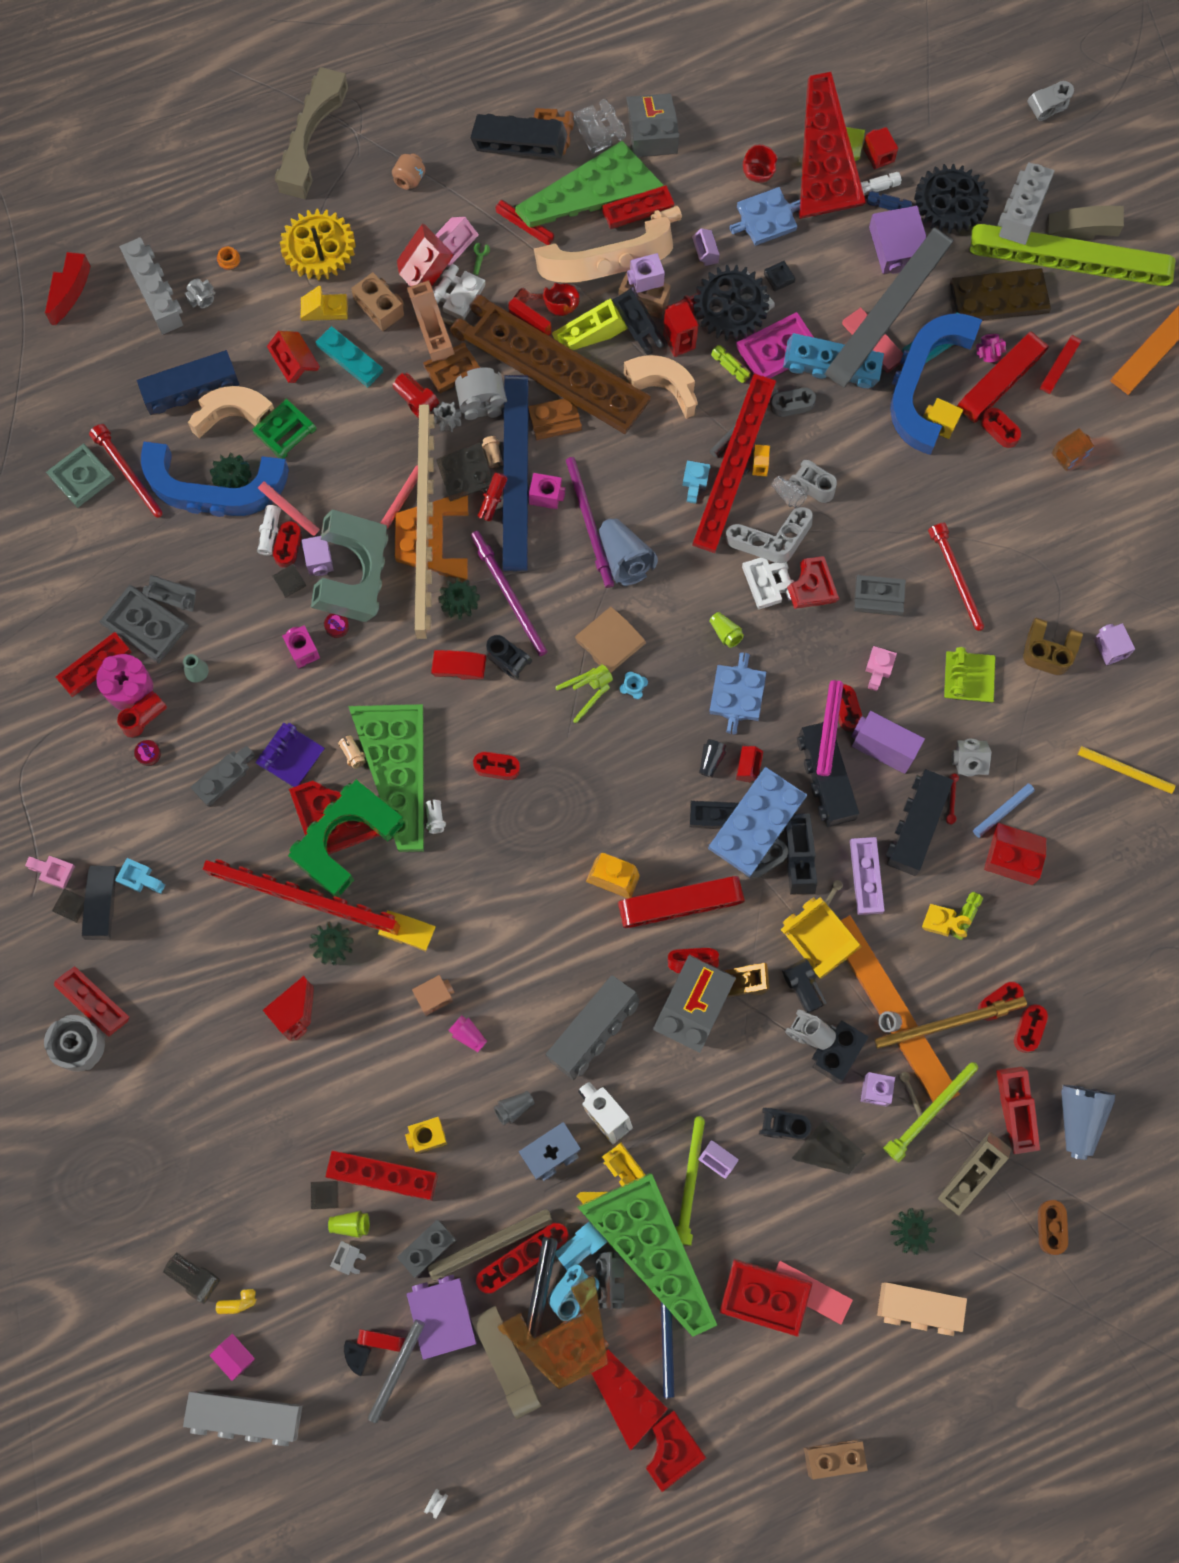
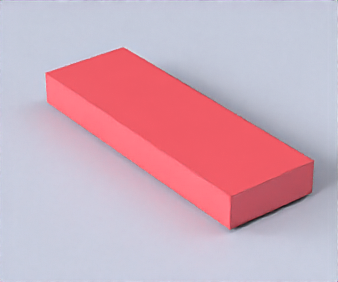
[842,307,903,373]
[775,1261,853,1325]

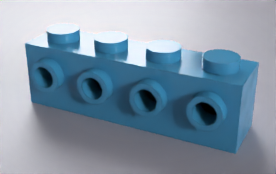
[783,333,884,388]

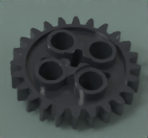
[914,164,990,234]
[694,265,770,341]

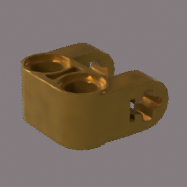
[1023,617,1083,675]

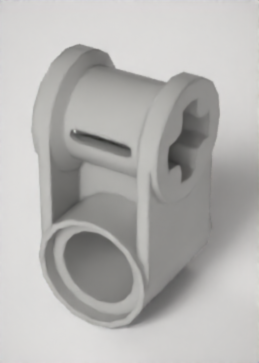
[1027,81,1074,121]
[789,460,837,503]
[785,1009,836,1050]

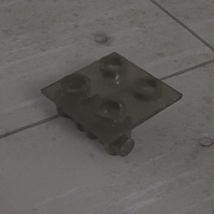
[436,442,492,502]

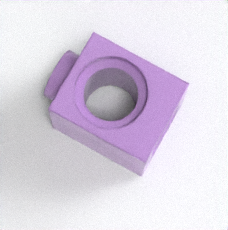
[627,253,665,293]
[302,536,334,576]
[1094,623,1135,666]
[860,1072,895,1107]

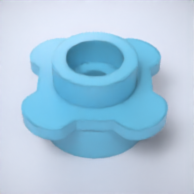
[620,672,648,699]

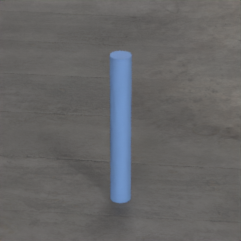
[973,783,1035,838]

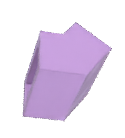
[692,228,719,266]
[698,1140,739,1179]

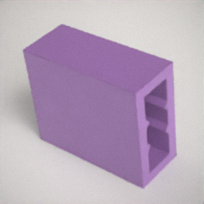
[869,206,926,274]
[851,711,925,774]
[407,1275,477,1360]

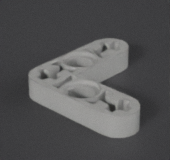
[726,507,813,563]

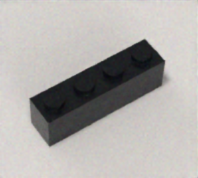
[470,114,568,159]
[797,722,860,827]
[886,769,953,876]

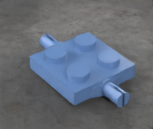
[730,187,800,246]
[710,652,766,734]

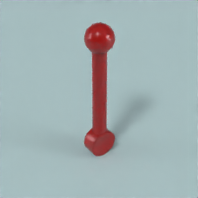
[946,773,959,825]

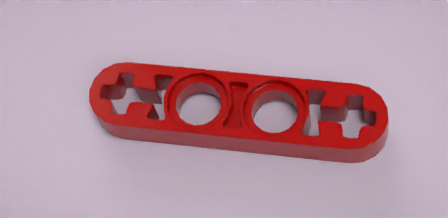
[476,1223,568,1293]

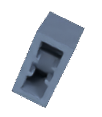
[519,1122,581,1181]

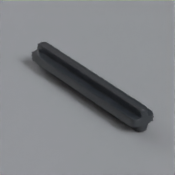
[523,1237,558,1347]

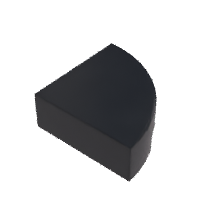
[344,1340,372,1376]

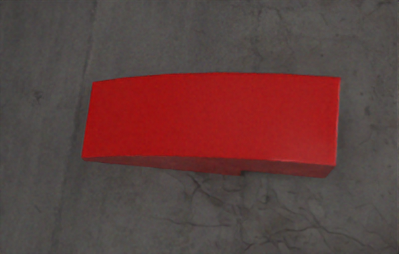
[45,252,91,325]
[996,1066,1040,1154]

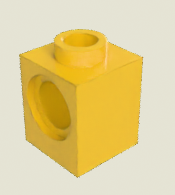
[923,398,963,439]
[405,1117,447,1154]

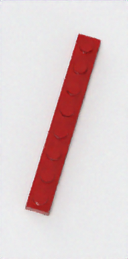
[692,373,776,553]
[202,859,401,935]

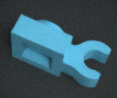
[682,461,710,504]
[115,858,165,894]

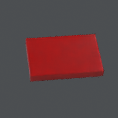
[719,1259,813,1337]

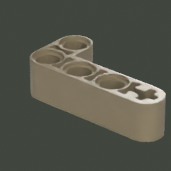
[471,1306,542,1420]

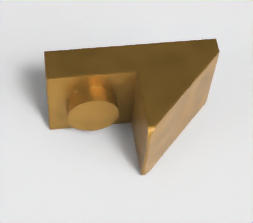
[723,963,769,997]

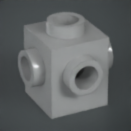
[951,739,992,776]

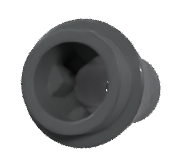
[494,1091,535,1125]

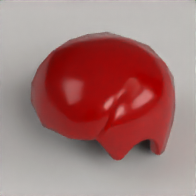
[743,144,778,183]
[543,282,580,316]

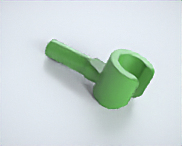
[473,243,490,275]

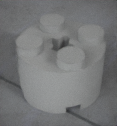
[455,368,507,420]
[44,1015,105,1072]

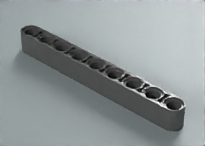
[824,227,954,388]

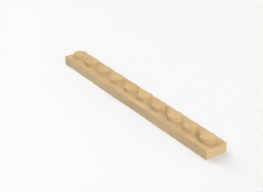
[415,405,435,639]

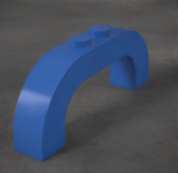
[890,314,982,455]
[141,442,289,517]

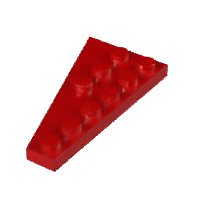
[799,72,866,219]

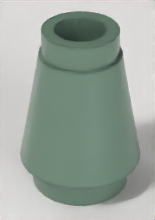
[183,654,209,682]

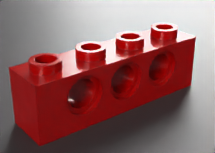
[325,1151,438,1201]

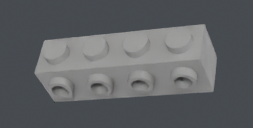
[998,162,1055,245]
[119,237,183,335]
[183,1391,303,1446]

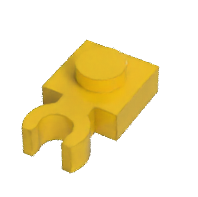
[922,904,972,937]

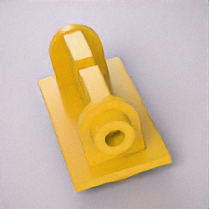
[602,1143,645,1186]

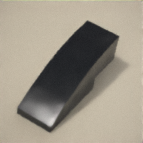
[785,814,817,895]
[82,866,116,940]

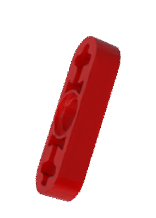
[1040,335,1082,395]

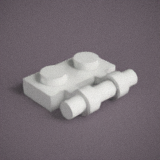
[433,264,485,320]
[742,558,794,610]

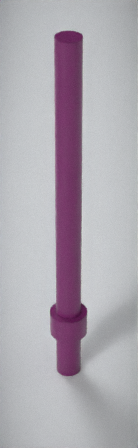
[566,457,614,588]
[470,531,548,657]

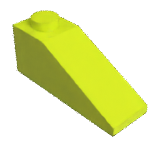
[552,298,628,350]

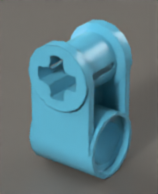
[547,1264,599,1321]

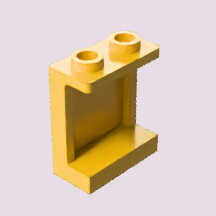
[781,897,862,979]

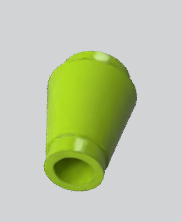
[709,612,744,648]
[328,1210,370,1238]

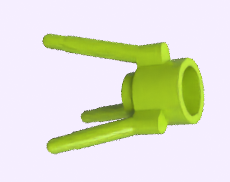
[555,664,613,723]

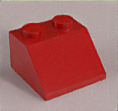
[397,224,454,287]
[984,823,1046,886]
[263,976,314,1041]

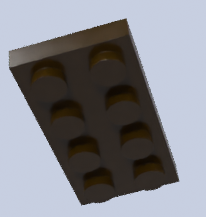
[950,268,1051,321]

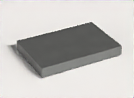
[99,585,189,664]

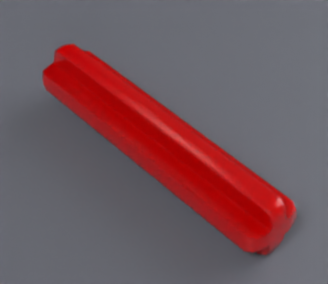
[495,200,555,245]

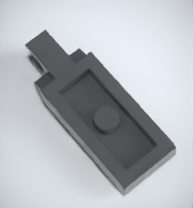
[190,745,256,807]

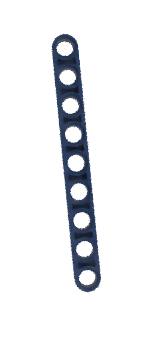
[503,375,528,571]

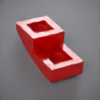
[431,650,487,680]

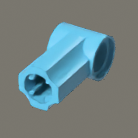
[555,1221,608,1271]

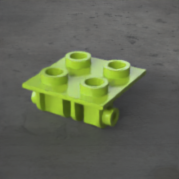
[944,647,995,703]

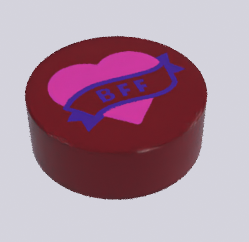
[324,613,349,638]
[134,740,161,766]

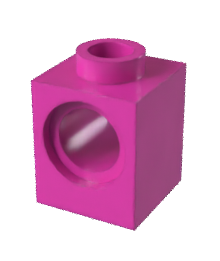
[529,473,566,509]
[282,625,320,669]

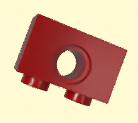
[663,302,698,357]

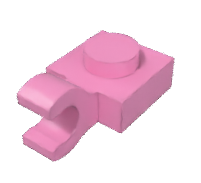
[865,646,897,691]
[25,856,75,890]

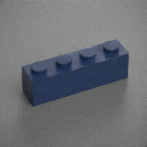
[137,350,240,415]

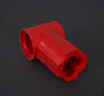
[392,372,439,418]
[117,691,167,738]

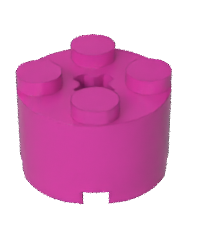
[97,654,153,710]

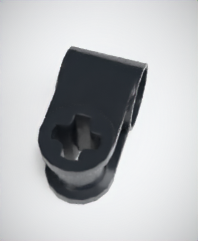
[486,635,533,680]
[759,1108,811,1141]

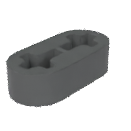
[771,388,816,417]

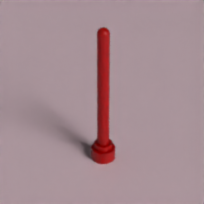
[89,424,163,518]
[928,522,984,631]

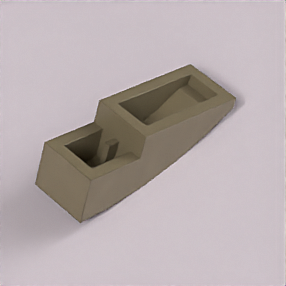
[1048,206,1124,240]

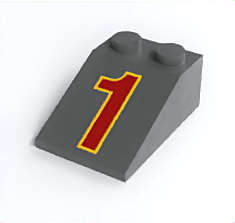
[626,93,679,157]
[653,955,736,1053]

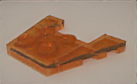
[498,1275,608,1390]

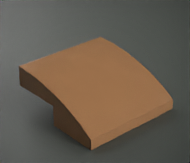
[575,607,646,673]

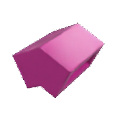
[210,1333,255,1381]

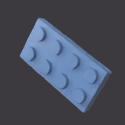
[708,767,807,877]

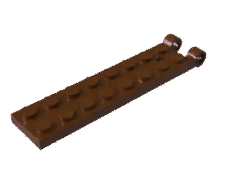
[450,295,651,435]

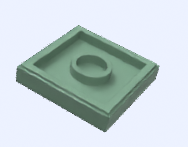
[46,443,115,508]

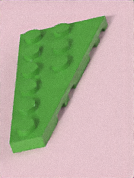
[515,141,664,228]
[348,704,424,852]
[577,1173,717,1337]

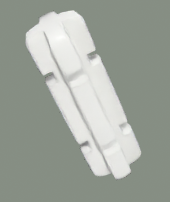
[861,172,902,196]

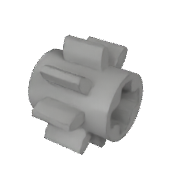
[185,279,215,308]
[433,402,462,432]

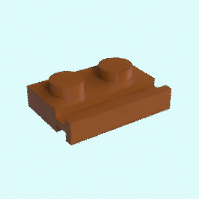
[423,342,480,394]
[528,399,582,440]

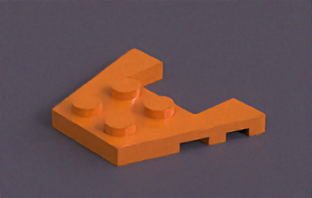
[395,492,468,582]

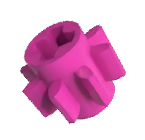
[976,334,1007,362]

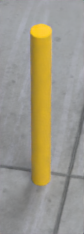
[1077,746,1176,794]

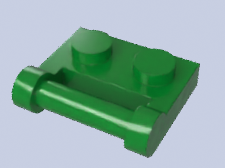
[252,399,317,459]

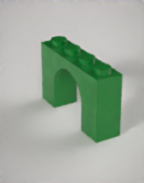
[288,779,404,897]

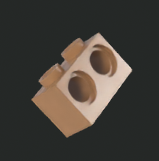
[619,271,671,319]
[351,272,404,332]
[804,1439,868,1479]

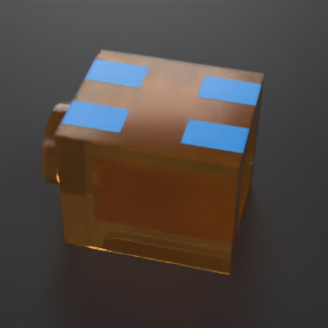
[1051,428,1094,471]

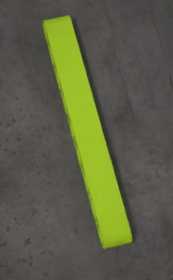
[970,224,1176,286]

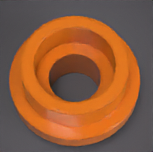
[217,246,240,270]

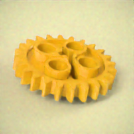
[280,209,356,280]

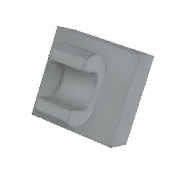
[330,1241,366,1275]

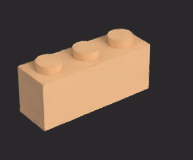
[877,1283,967,1336]

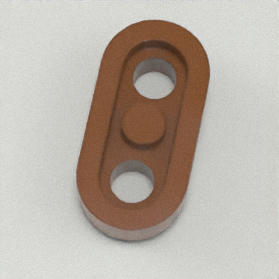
[1038,1200,1068,1255]

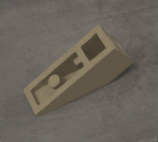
[938,1132,1011,1216]

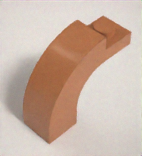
[407,281,455,362]

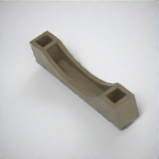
[275,67,348,200]

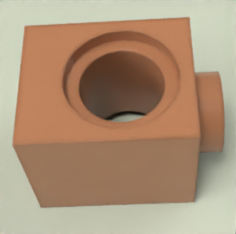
[412,975,455,1016]

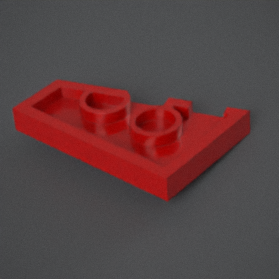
[589,1349,668,1451]

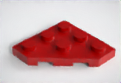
[289,780,380,855]

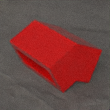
[736,746,764,783]

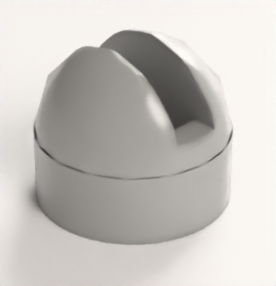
[879,1011,902,1033]

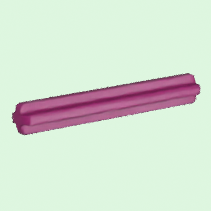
[817,680,843,776]

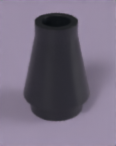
[698,739,727,778]

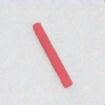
[381,465,418,529]
[258,481,320,536]

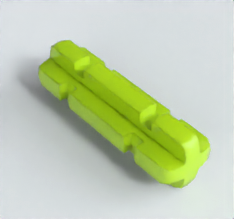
[711,345,751,383]
[950,892,983,940]

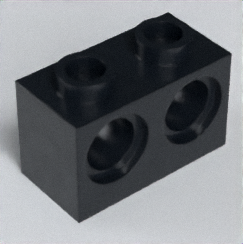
[812,1020,868,1084]

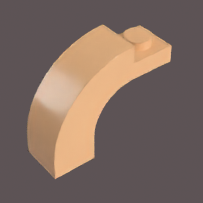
[624,355,698,419]
[188,386,274,438]

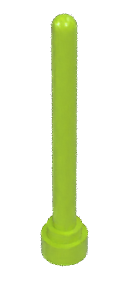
[883,1062,978,1163]
[675,1116,705,1246]

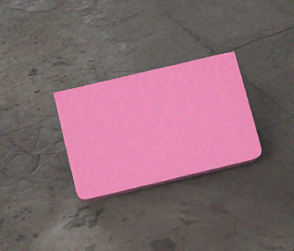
[436,217,479,267]

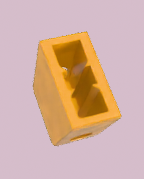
[586,853,640,898]

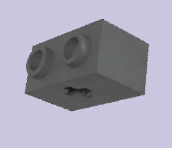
[397,1219,457,1278]

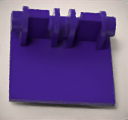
[255,723,325,787]

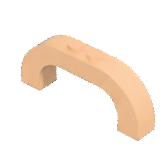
[534,217,673,282]

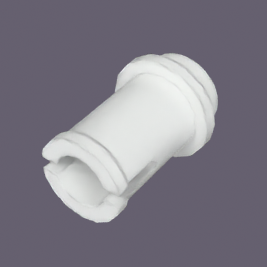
[425,800,446,834]

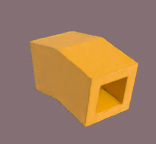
[752,445,770,476]

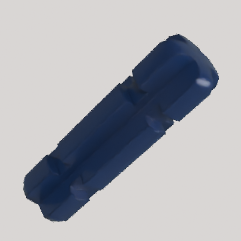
[867,191,912,210]

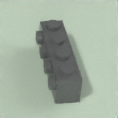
[545,975,640,1081]

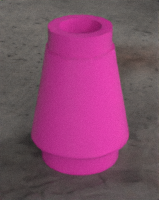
[448,1015,487,1053]

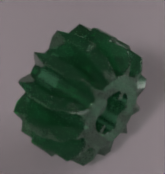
[210,452,252,488]
[438,577,480,620]
[309,921,354,966]
[890,1208,937,1255]

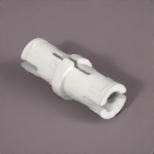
[257,505,281,556]

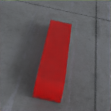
[957,331,1049,423]
[618,876,745,928]

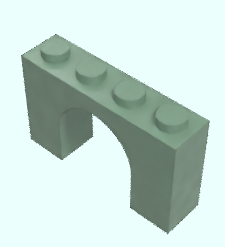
[311,509,388,622]

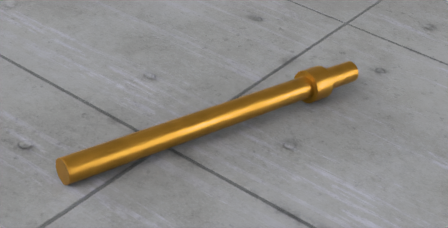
[874,997,1027,1049]

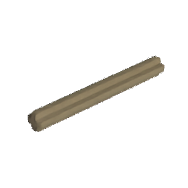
[427,1209,553,1280]

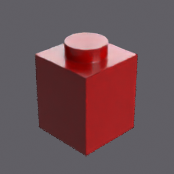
[863,127,899,169]

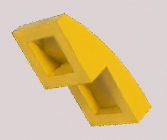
[378,910,436,952]

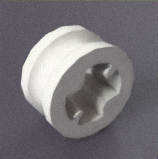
[424,1488,448,1519]

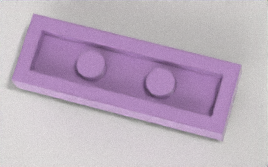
[850,837,885,915]

